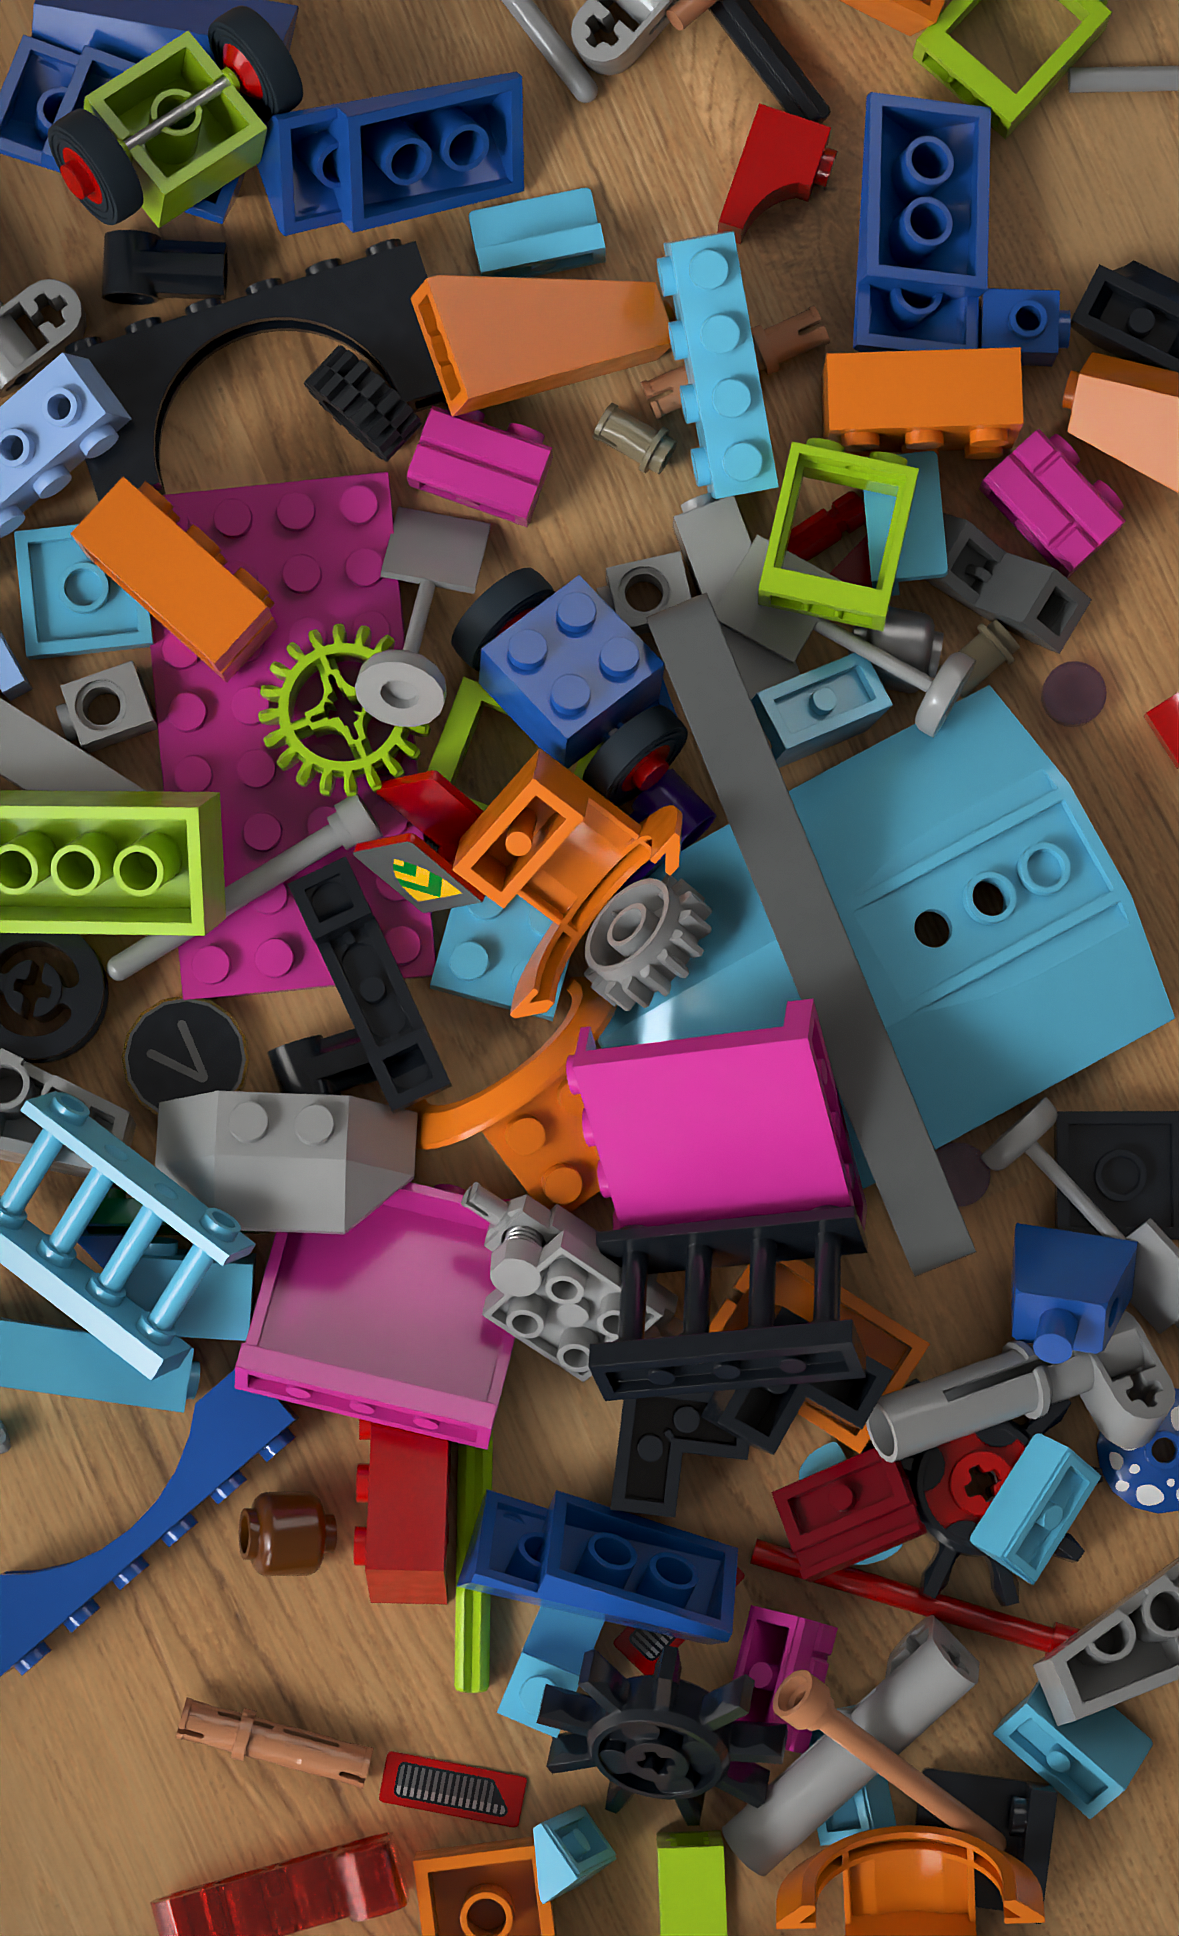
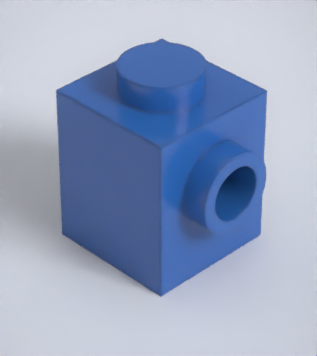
[978,288,1071,367]

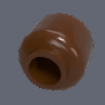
[238,1492,337,1576]

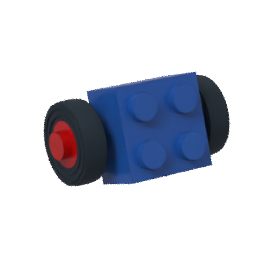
[451,568,688,807]

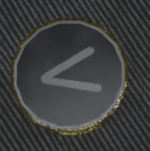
[121,996,250,1116]

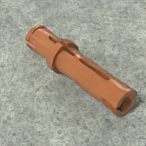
[640,305,830,420]
[176,1697,374,1789]

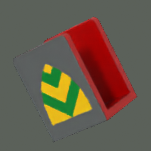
[353,770,485,913]

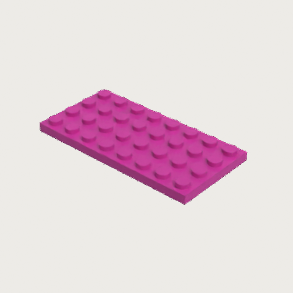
[150,472,437,1000]

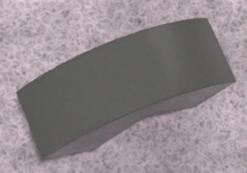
[924,513,1092,654]

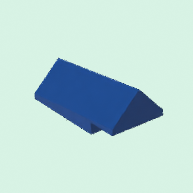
[31,0,299,125]
[0,34,262,224]
[256,71,524,236]
[853,92,991,352]
[457,1489,738,1645]

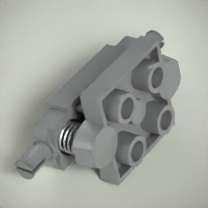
[461,1182,683,1382]

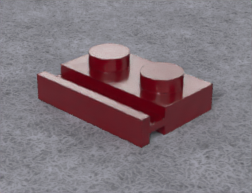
[771,1448,928,1582]

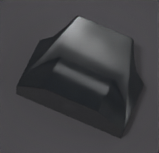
[1071,260,1179,372]

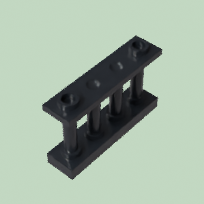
[588,1205,868,1401]

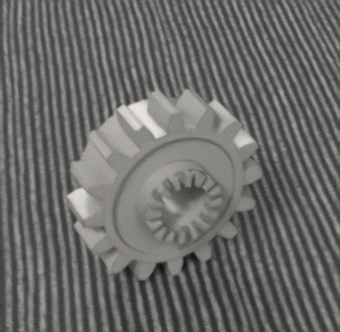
[584,875,712,1011]

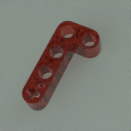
[150,1832,410,1936]

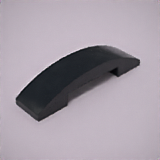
[288,856,452,1114]

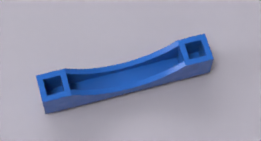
[0,1369,299,1677]

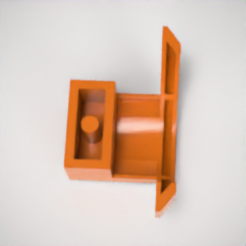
[452,748,683,1018]
[406,977,617,1213]
[776,1825,1045,1936]

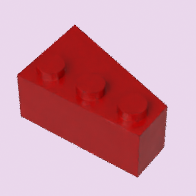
[353,1419,451,1605]

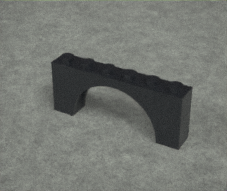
[52,239,447,502]

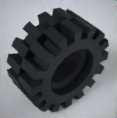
[304,345,422,462]

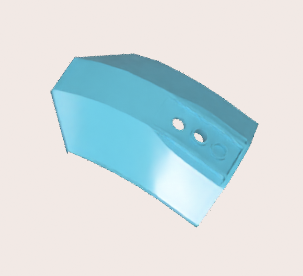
[598,685,1175,1189]

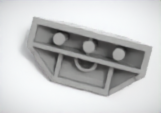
[155,1091,418,1234]

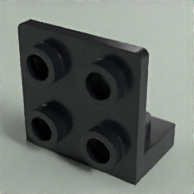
[915,1767,1058,1924]

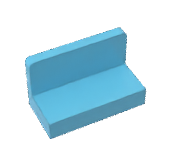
[469,188,606,278]
[863,451,948,596]
[751,653,893,768]
[992,1680,1153,1819]

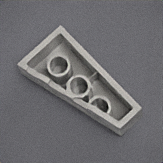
[1033,1557,1179,1726]

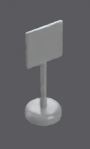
[355,507,491,727]
[714,534,976,738]
[979,1096,1179,1334]

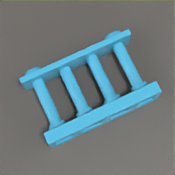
[0,1091,256,1380]

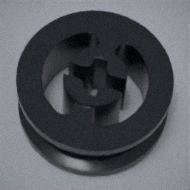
[0,933,109,1064]

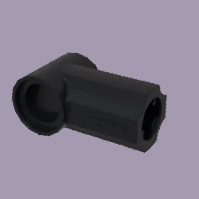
[101,230,228,305]
[267,1028,377,1095]

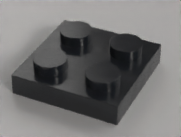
[1054,1111,1179,1240]

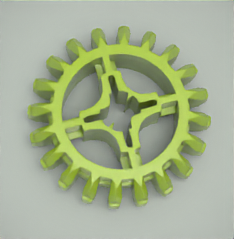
[258,624,431,797]

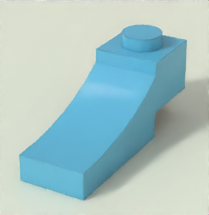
[497,1606,605,1738]

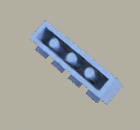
[0,352,132,538]

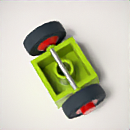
[48,5,303,228]

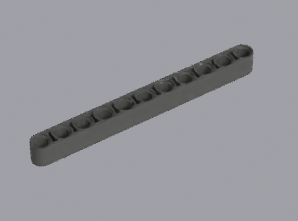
[646,592,976,1277]

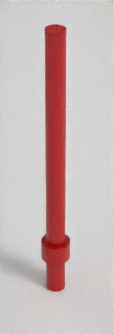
[750,1539,1081,1655]

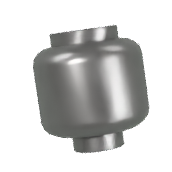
[848,606,944,693]

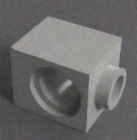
[596,551,691,635]
[56,660,158,754]

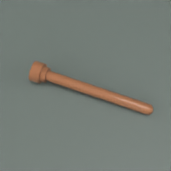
[773,1670,1007,1851]

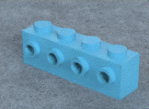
[657,231,779,499]

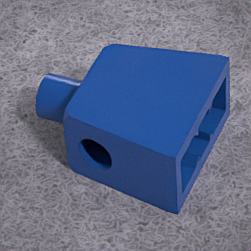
[1011,1223,1138,1364]

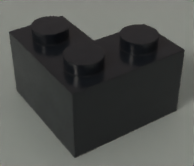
[701,1305,894,1455]
[610,1391,750,1518]

